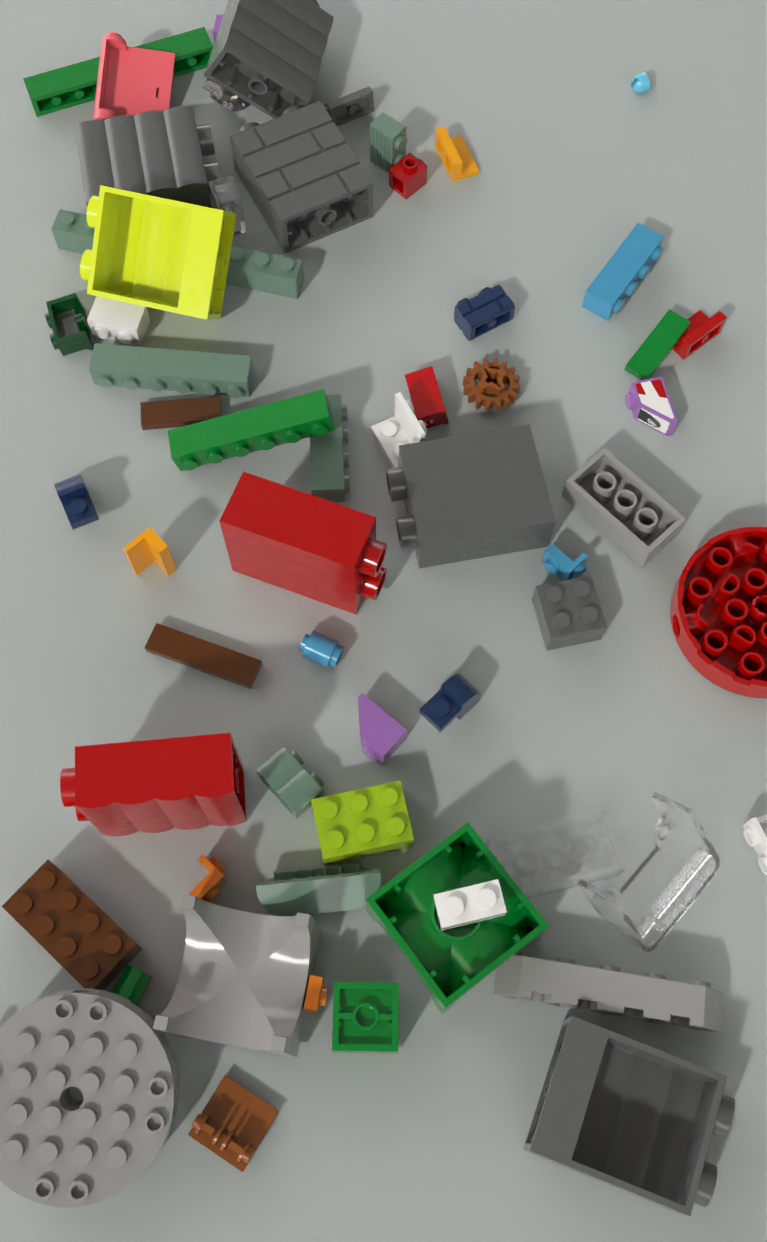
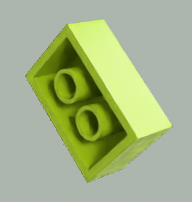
[311,780,414,865]

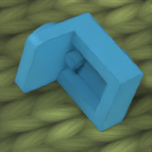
[542,543,588,581]

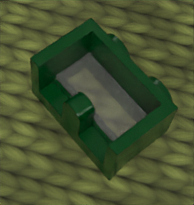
[45,293,94,356]

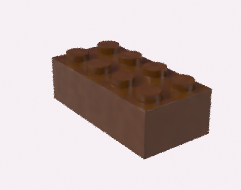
[2,859,143,990]

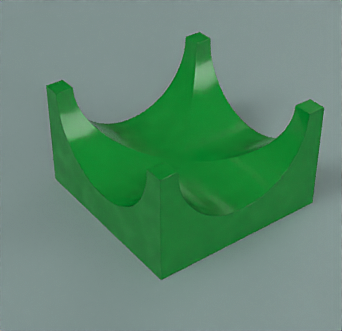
[366,823,549,1014]

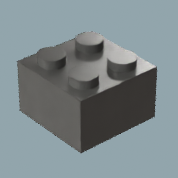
[532,575,607,651]

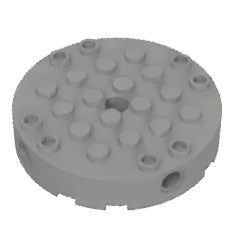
[0,988,179,1207]

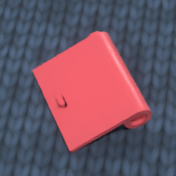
[93,32,175,120]

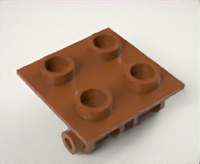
[188,1075,279,1172]

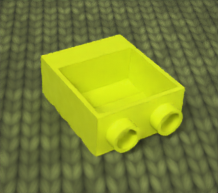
[80,185,237,320]

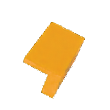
[435,126,479,182]
[123,527,177,576]

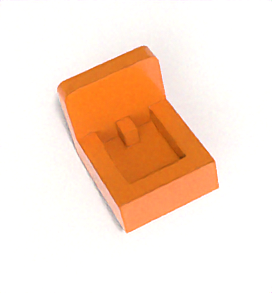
[188,855,227,903]
[304,975,329,1014]

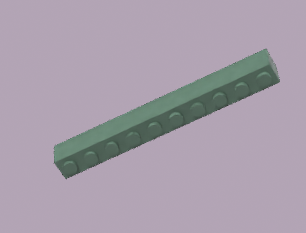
[51,209,304,299]

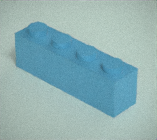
[582,223,664,321]

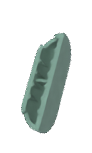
[256,862,381,916]

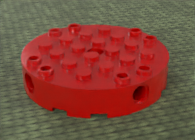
[670,527,767,698]

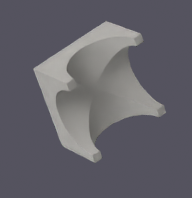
[153,894,321,1058]

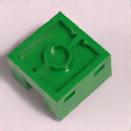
[332,982,399,1054]

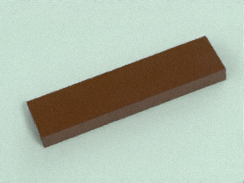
[145,623,262,689]

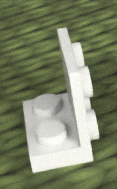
[371,392,427,468]

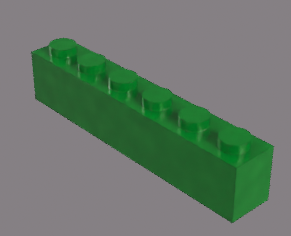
[168,389,335,471]

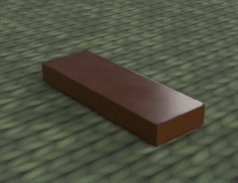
[140,396,222,430]

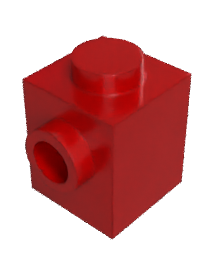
[389,153,427,200]

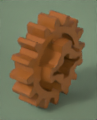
[463,358,520,413]

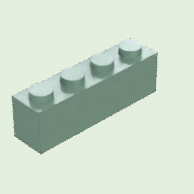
[310,394,350,502]

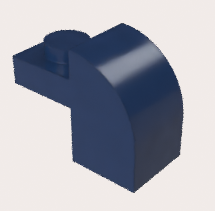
[54,474,99,530]
[419,673,481,733]

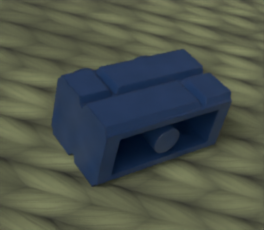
[454,284,515,341]

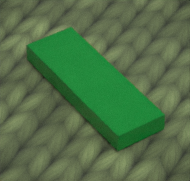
[625,309,691,380]

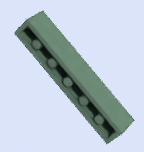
[89,343,254,398]

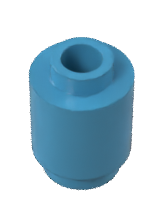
[299,631,344,668]

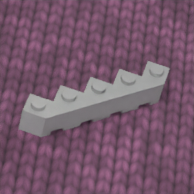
[494,951,723,1032]

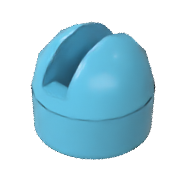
[631,72,651,94]

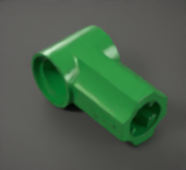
[112,964,153,1006]

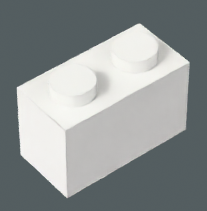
[87,296,151,345]
[433,879,507,931]

